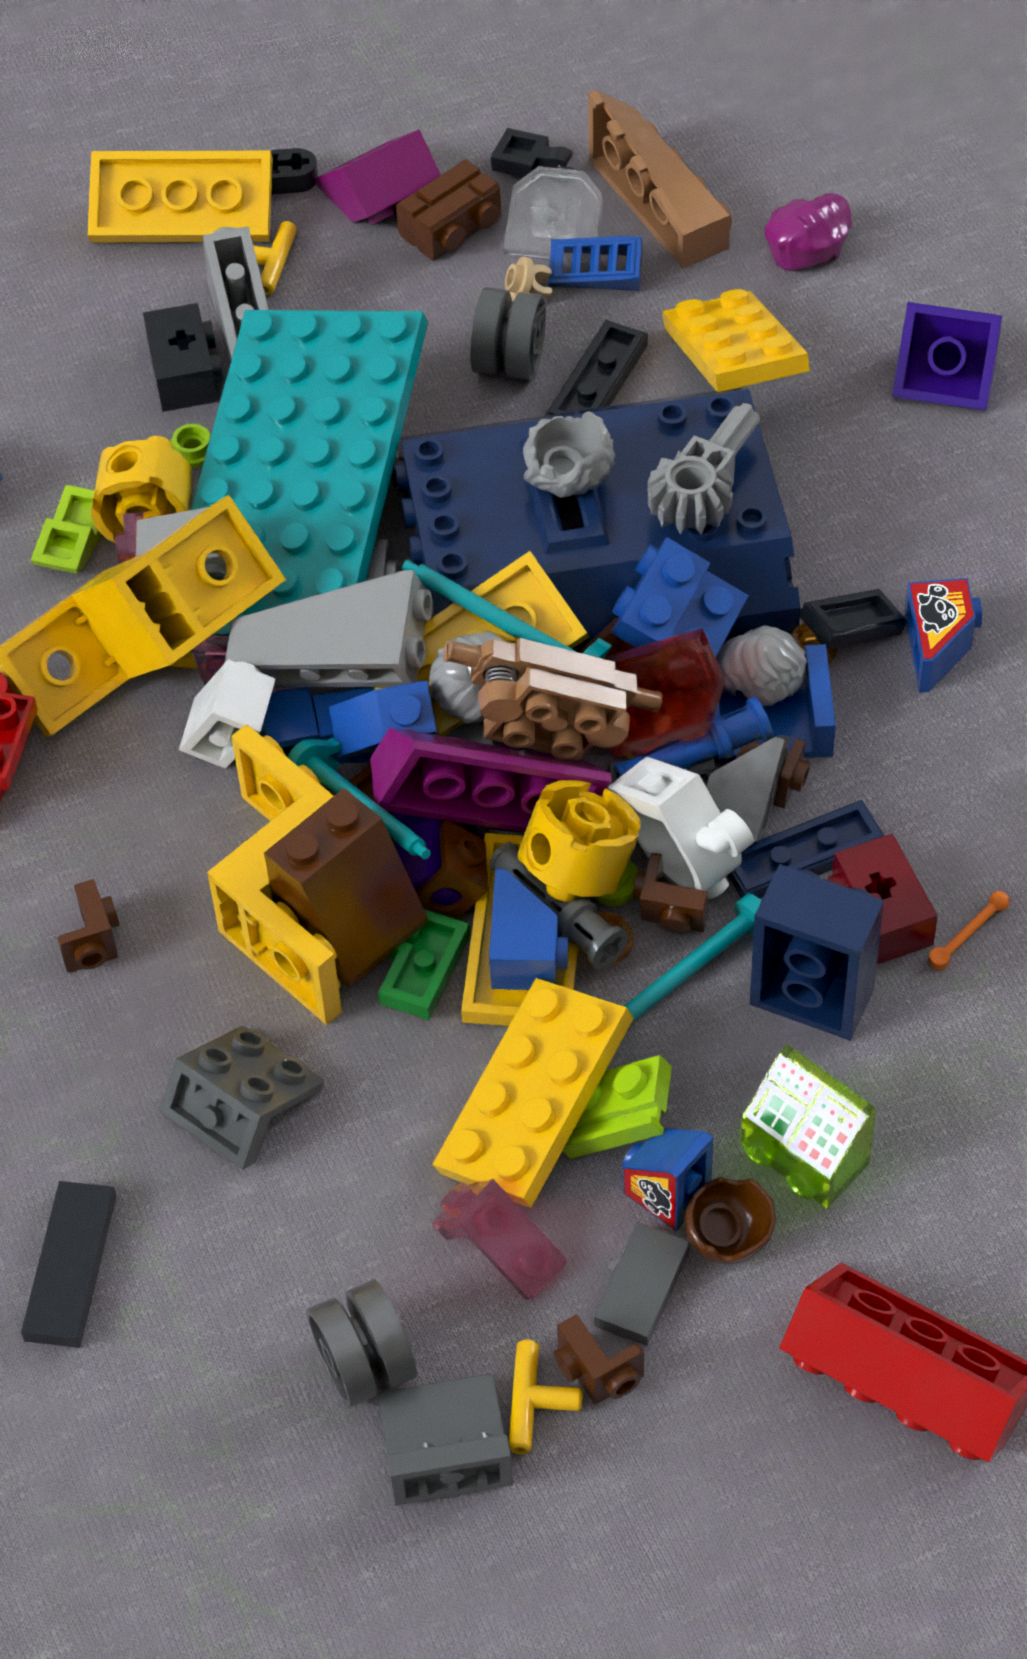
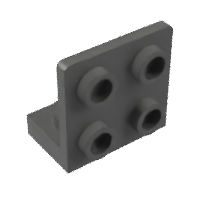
[159,1026,324,1170]
[378,1374,513,1506]

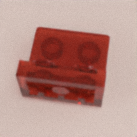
[607,628,726,757]

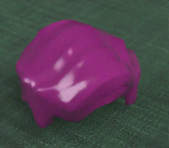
[765,193,852,271]

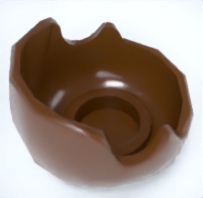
[683,1177,777,1264]

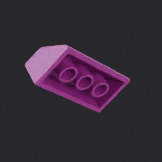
[370,727,612,832]

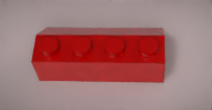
[779,1262,1027,1463]

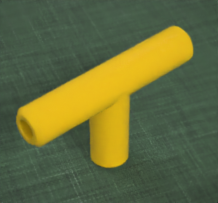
[253,221,297,295]
[508,1339,583,1454]

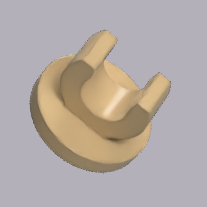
[505,256,552,302]

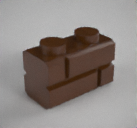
[396,159,501,260]

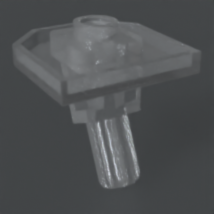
[503,166,604,263]

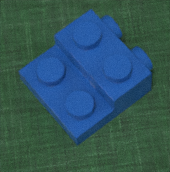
[611,537,749,684]

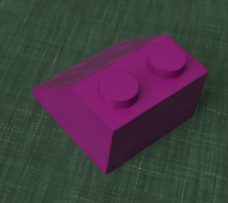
[315,129,441,224]

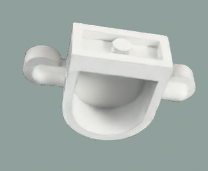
[607,756,754,899]

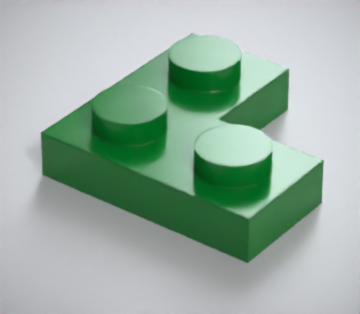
[378,909,470,1020]

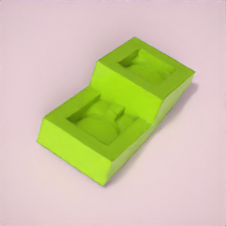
[31,484,102,574]

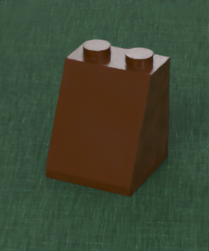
[264,788,428,988]

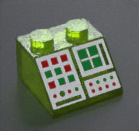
[740,1044,876,1209]

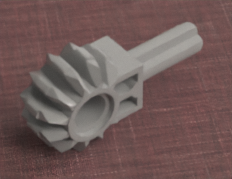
[647,403,760,535]

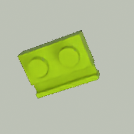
[562,1055,672,1159]

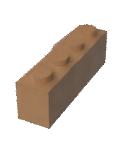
[588,90,732,269]

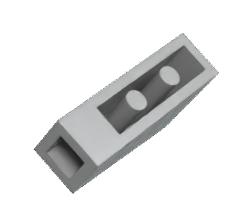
[203,226,269,365]
[225,570,433,687]

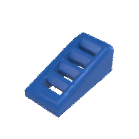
[548,236,643,291]

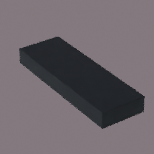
[545,320,648,416]
[21,1181,116,1348]

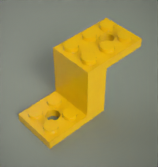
[0,495,286,738]
[207,724,342,1025]

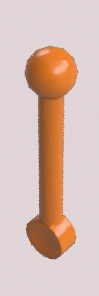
[929,891,1010,970]

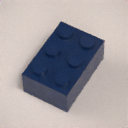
[749,864,884,1041]

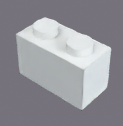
[179,659,275,769]

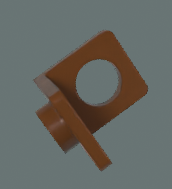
[416,819,489,919]

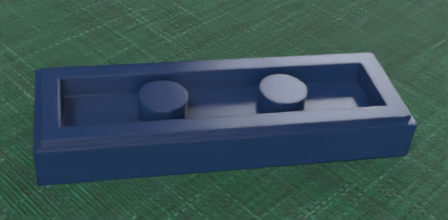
[727,800,885,899]

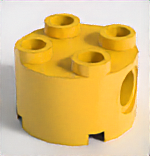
[90,436,194,550]
[517,780,641,902]

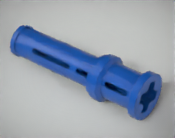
[614,696,774,778]

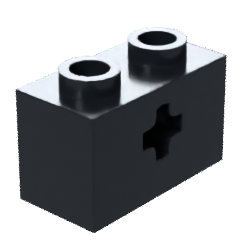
[143,303,224,412]

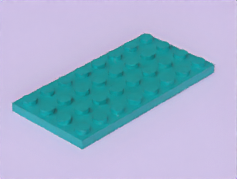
[189,310,428,658]

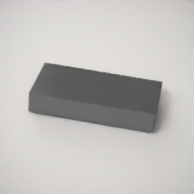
[594,1222,690,1346]

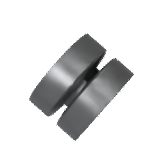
[306,1279,417,1408]

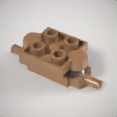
[443,638,662,760]

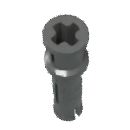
[489,842,628,970]

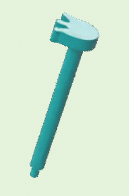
[402,560,612,659]
[288,738,431,859]
[624,893,761,1023]

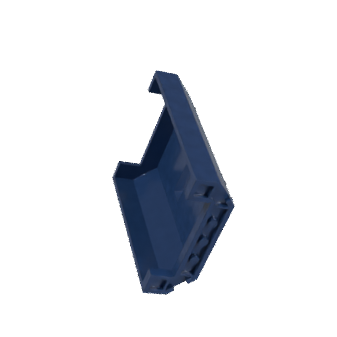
[392,388,801,653]

